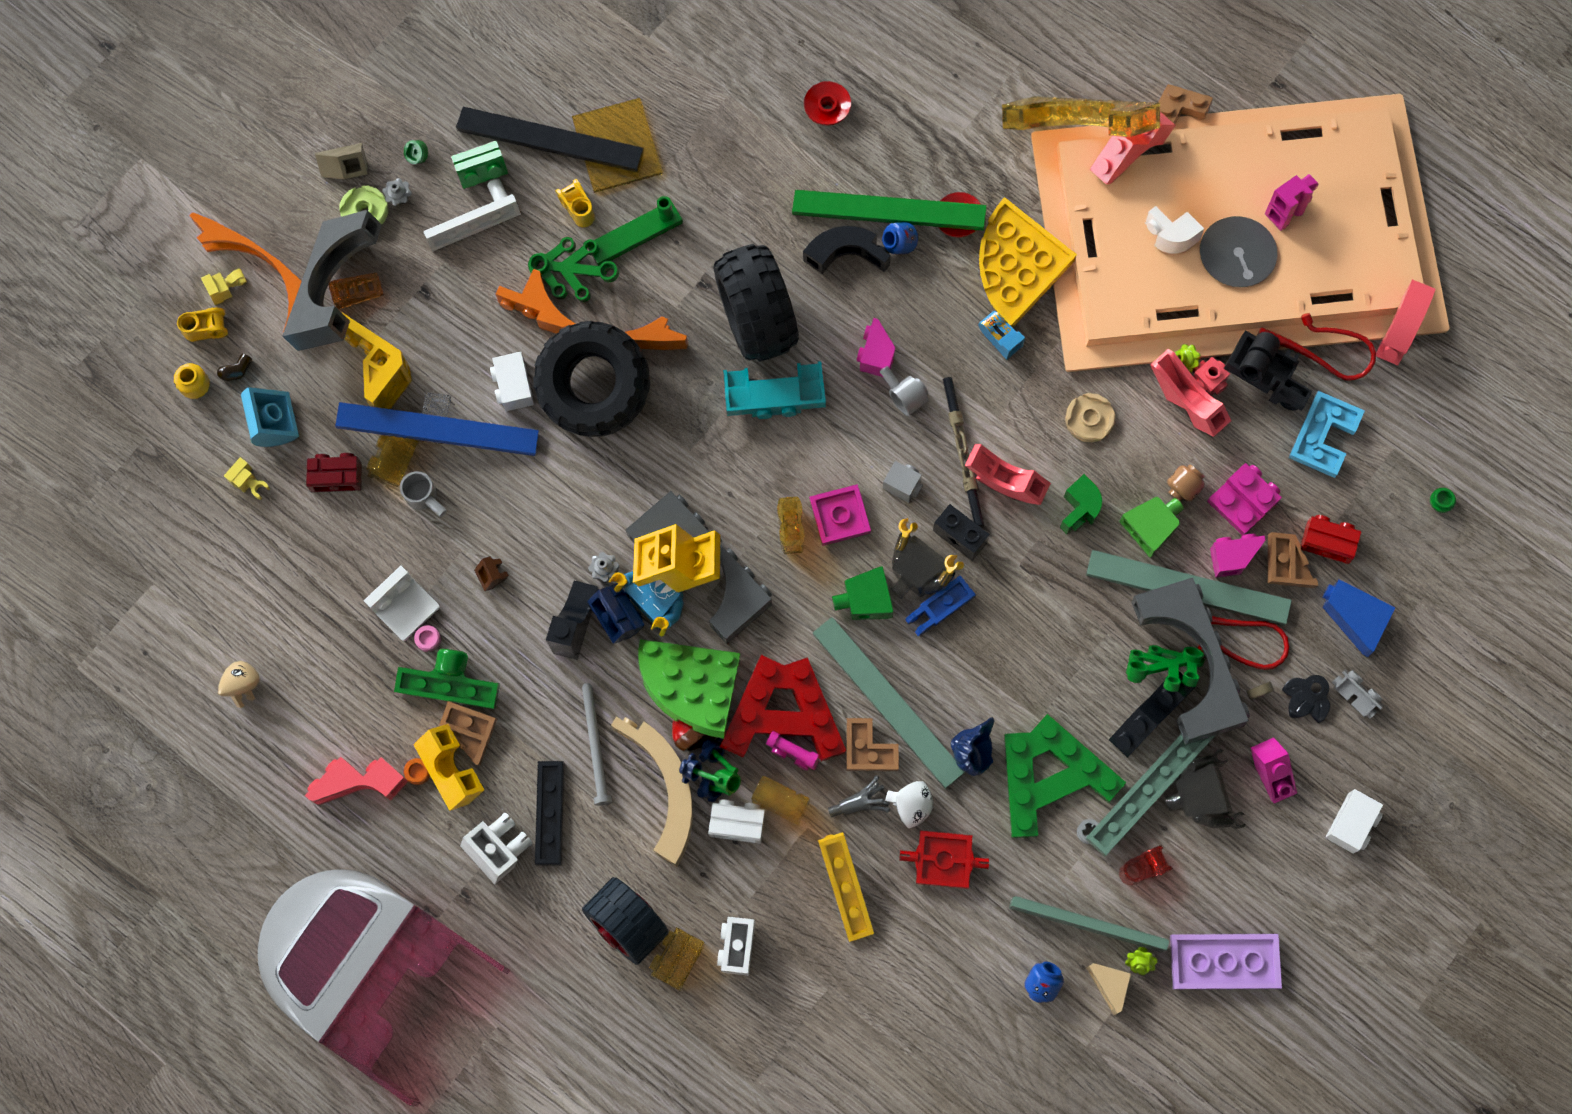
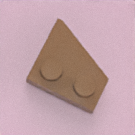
[1268,532,1318,588]

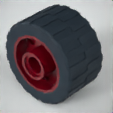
[582,877,669,965]

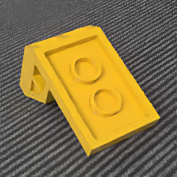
[341,312,412,409]

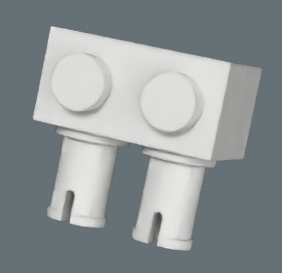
[460,813,532,884]

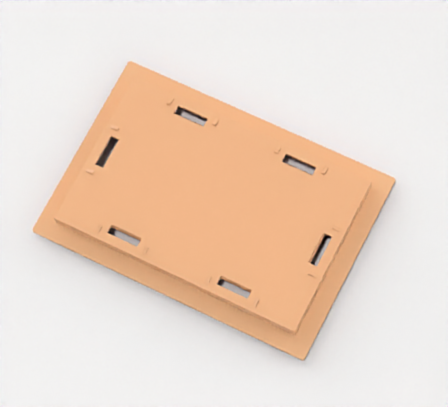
[1031,94,1450,372]

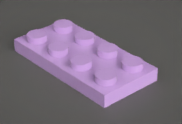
[1170,934,1282,989]

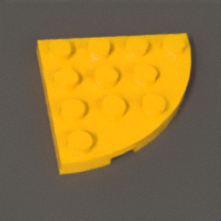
[979,197,1077,328]

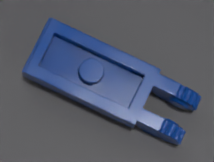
[905,575,976,637]

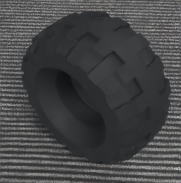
[713,244,799,362]
[533,321,650,437]

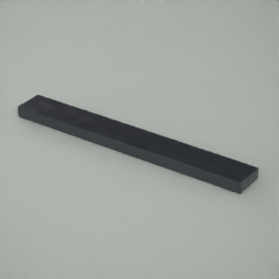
[456,106,644,173]

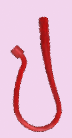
[1257,313,1376,380]
[1196,616,1290,670]

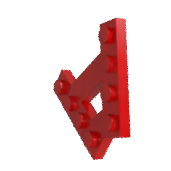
[720,655,846,762]

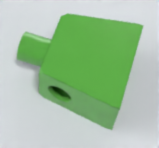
[1119,497,1184,558]

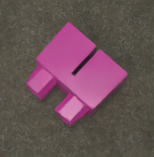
[1265,174,1319,231]

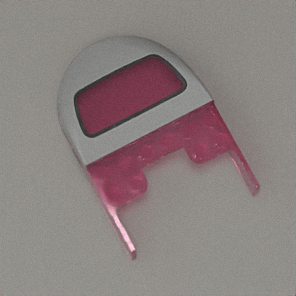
[258,869,510,1106]

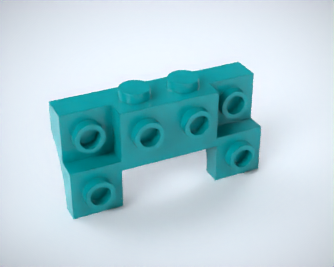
[723,361,826,419]

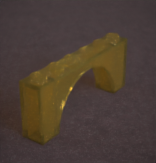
[1002,96,1160,137]

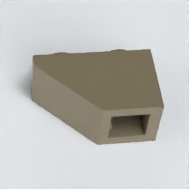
[315,143,368,179]

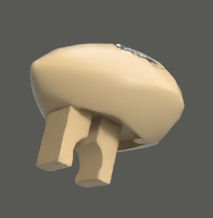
[218,661,259,708]

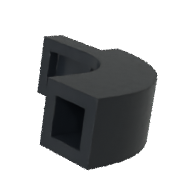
[803,226,891,274]

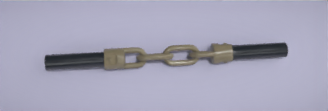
[943,377,984,527]

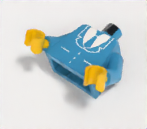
[609,571,684,637]

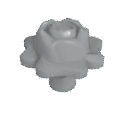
[382,178,412,206]
[588,552,619,582]

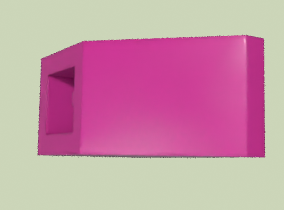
[856,318,895,377]
[1210,534,1265,578]
[1251,738,1297,803]

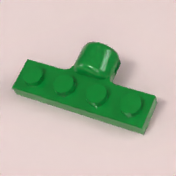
[394,648,500,709]

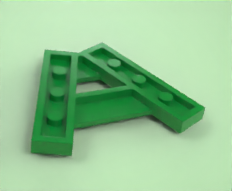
[1004,714,1127,838]

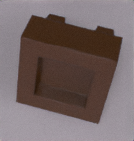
[474,556,509,591]

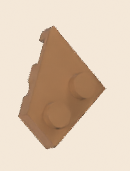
[439,701,497,765]

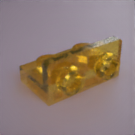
[366,435,418,487]

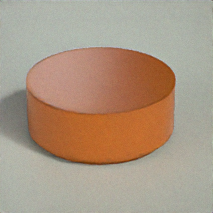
[404,758,430,785]

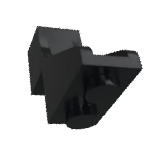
[1109,671,1195,758]

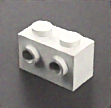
[717,917,755,976]

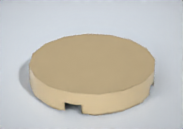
[1065,393,1116,443]

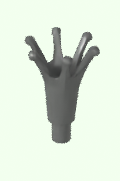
[828,776,890,817]

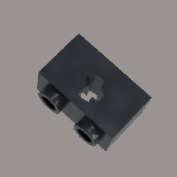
[933,504,990,561]

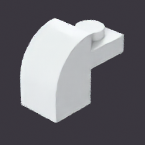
[1145,206,1204,254]

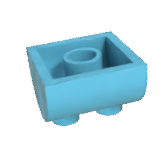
[241,387,299,447]

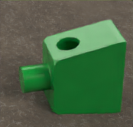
[832,566,893,620]

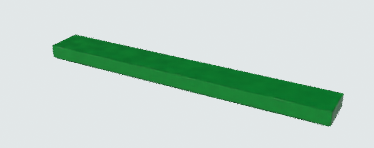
[792,190,987,231]

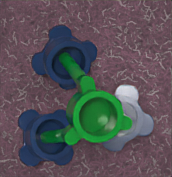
[679,738,741,802]

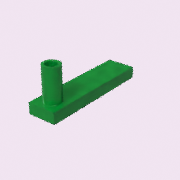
[588,196,683,266]

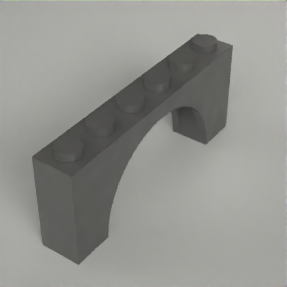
[282,210,382,351]
[626,491,772,644]
[1132,577,1250,745]

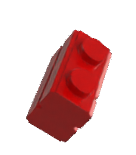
[1300,515,1361,564]

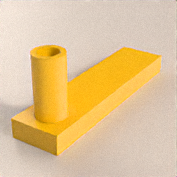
[818,832,874,942]

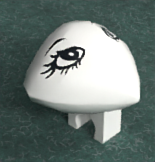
[885,781,933,828]

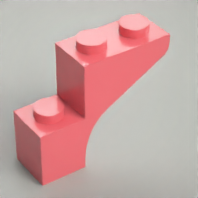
[1090,110,1176,184]
[1151,349,1231,437]
[305,757,408,805]

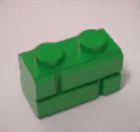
[451,141,508,189]

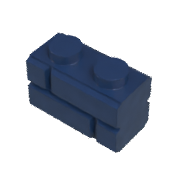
[587,583,645,644]

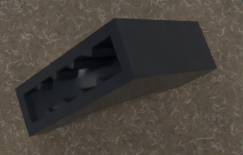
[546,580,599,660]

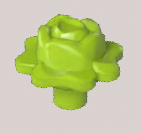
[1175,344,1201,373]
[1125,947,1158,975]

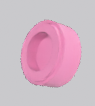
[414,625,441,652]

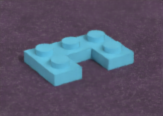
[1288,391,1365,478]

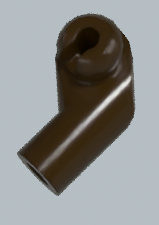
[217,353,252,381]

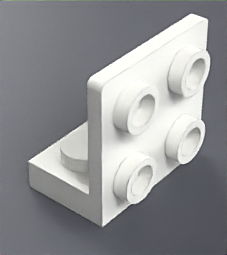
[364,566,440,641]

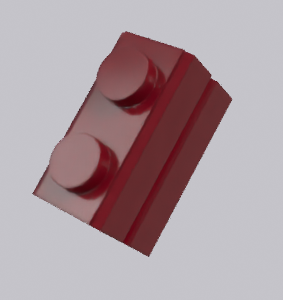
[306,453,362,493]

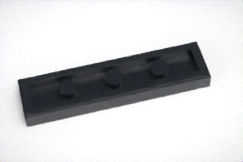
[535,761,564,866]

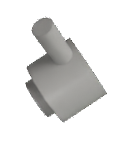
[879,366,928,416]
[400,471,447,518]

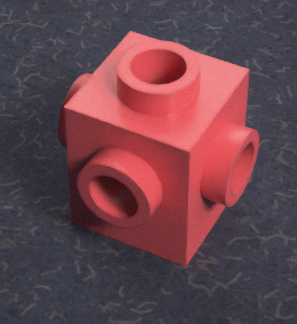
[1193,357,1230,396]

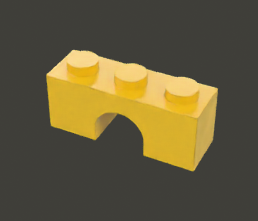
[413,724,484,811]

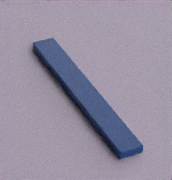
[335,402,539,456]

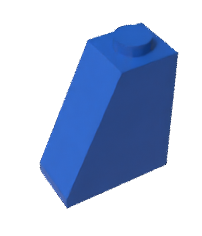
[1322,579,1395,657]

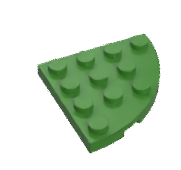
[638,639,740,739]

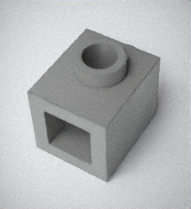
[883,461,923,503]

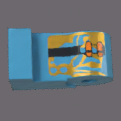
[978,311,1025,360]

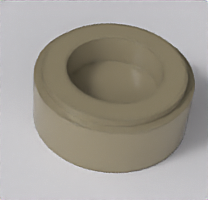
[1246,681,1274,700]

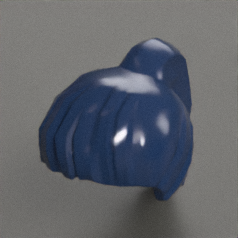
[951,717,994,776]

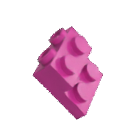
[1207,463,1282,536]

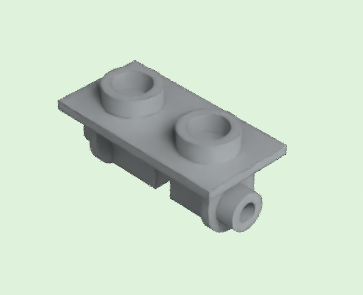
[1332,669,1383,719]

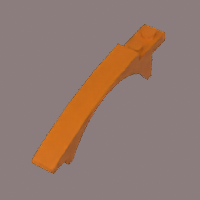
[189,212,332,344]
[496,269,688,350]

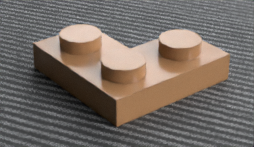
[1154,84,1213,124]
[847,718,899,771]

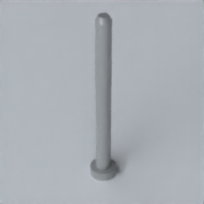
[582,683,612,806]

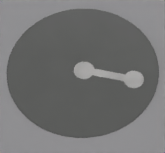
[1200,216,1277,287]

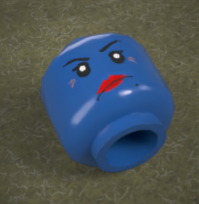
[882,222,918,254]
[1025,961,1064,1003]

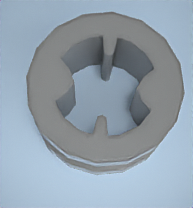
[1077,819,1099,844]

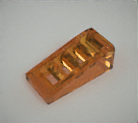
[328,272,384,310]

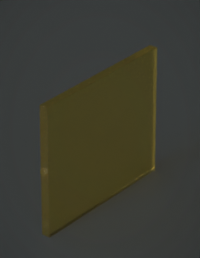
[572,98,663,193]

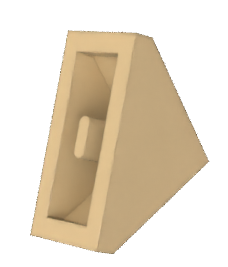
[1086,963,1130,1015]

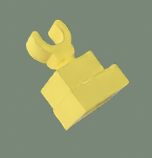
[201,269,247,305]
[224,457,270,500]

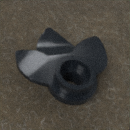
[1282,675,1330,723]

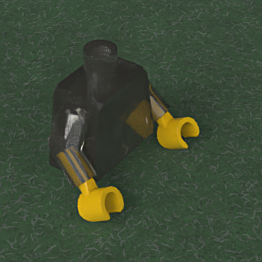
[891,518,964,599]

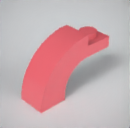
[1376,279,1436,365]
[965,444,1051,505]

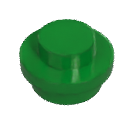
[1430,488,1456,513]

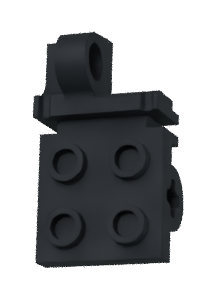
[1224,330,1312,411]

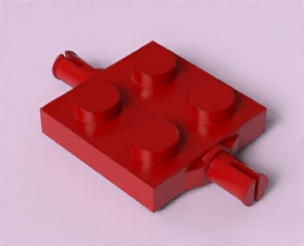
[899,831,989,889]

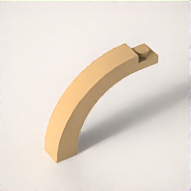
[611,717,693,867]

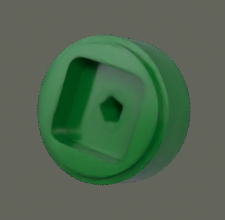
[403,140,428,164]

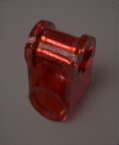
[1119,845,1173,886]

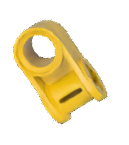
[555,179,595,227]
[177,307,228,341]

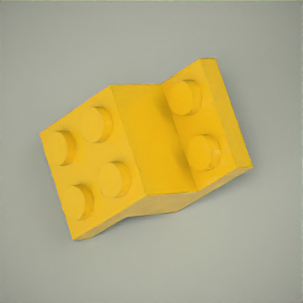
[633,524,721,593]

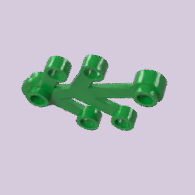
[528,237,619,302]
[1126,645,1205,692]

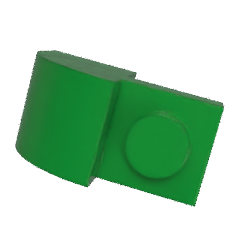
[1060,474,1102,535]

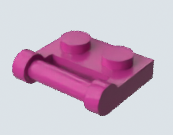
[766,731,820,771]

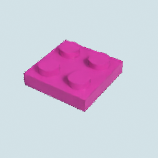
[809,484,871,546]

